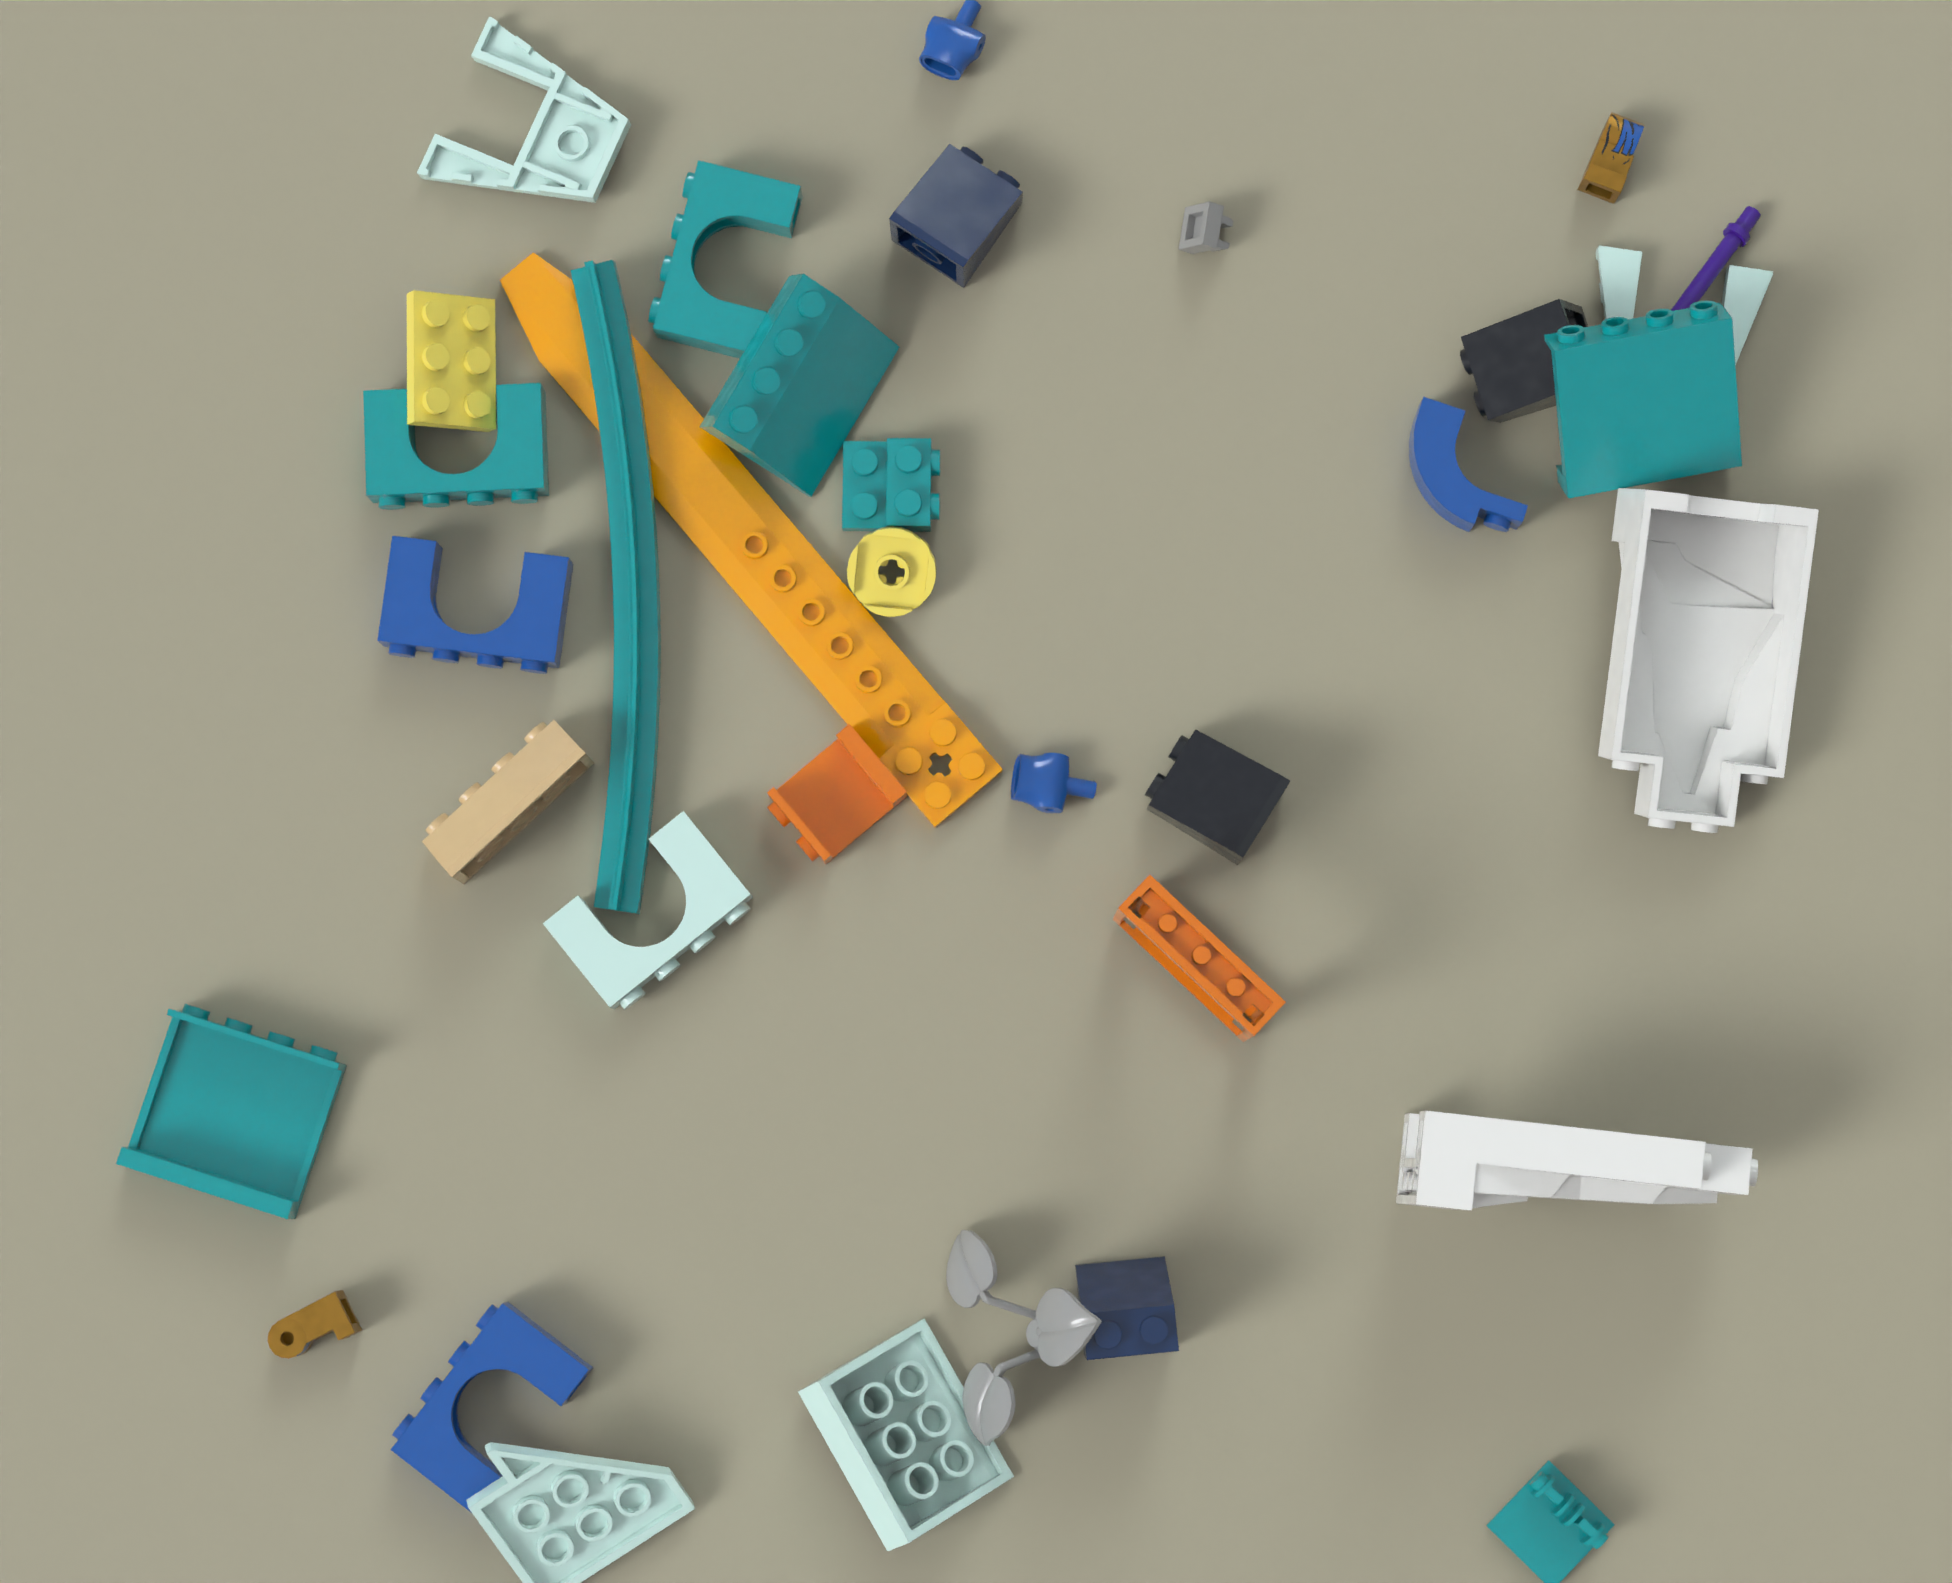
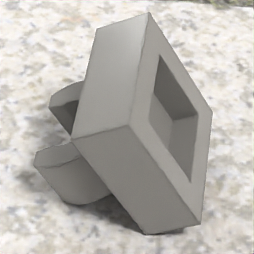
[1178,201,1233,254]

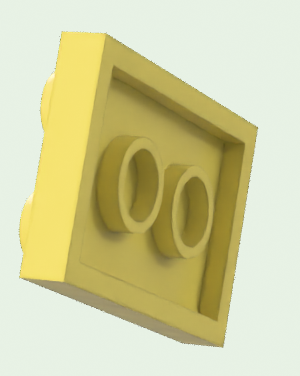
[407,290,496,432]

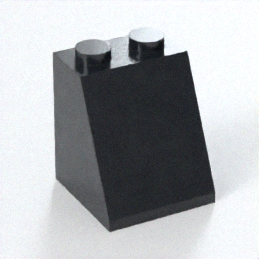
[1460,299,1588,423]
[1145,729,1290,865]

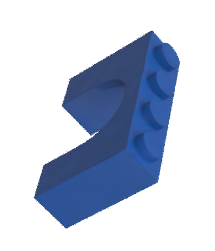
[377,536,574,674]
[391,1302,593,1513]

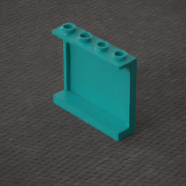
[1544,300,1742,499]
[116,1004,347,1219]

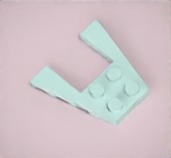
[417,17,631,203]
[1596,245,1773,365]

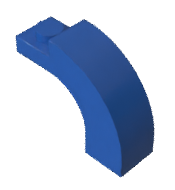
[1409,397,1528,532]

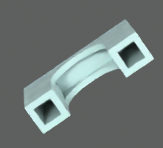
[543,811,753,1010]

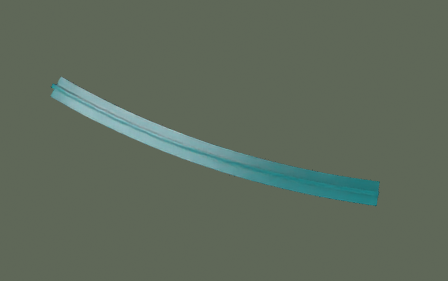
[571,260,661,914]

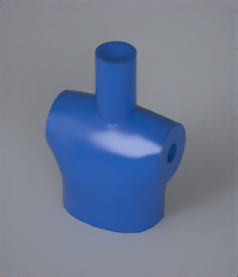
[919,0,986,80]
[1011,753,1097,813]

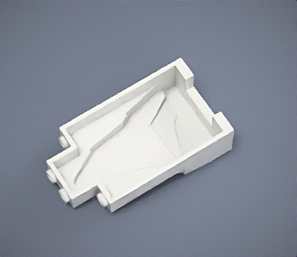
[1598,488,1819,833]
[1396,1111,1758,1211]

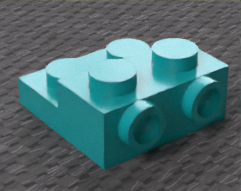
[842,438,940,532]

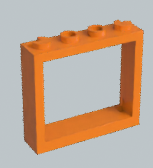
[1113,875,1286,1042]

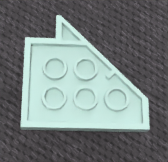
[466,1442,695,1583]

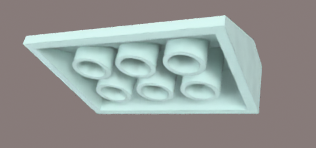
[798,1318,1014,1551]

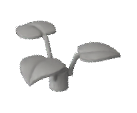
[946,1230,1102,1446]

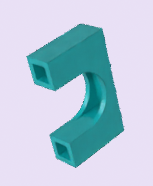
[648,160,803,359]
[363,383,549,510]

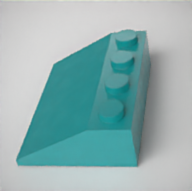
[700,273,900,497]

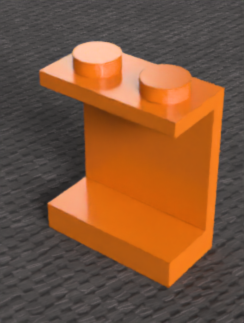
[767,724,908,864]

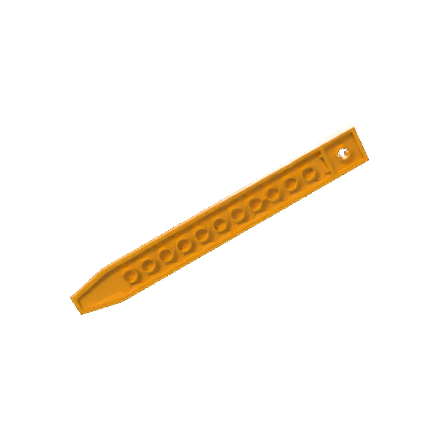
[500,252,1003,828]

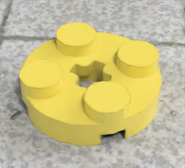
[847,526,936,617]

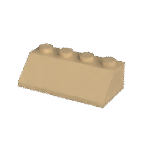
[422,720,595,884]

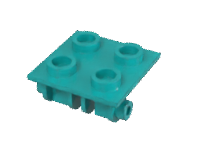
[1486,1460,1615,1583]

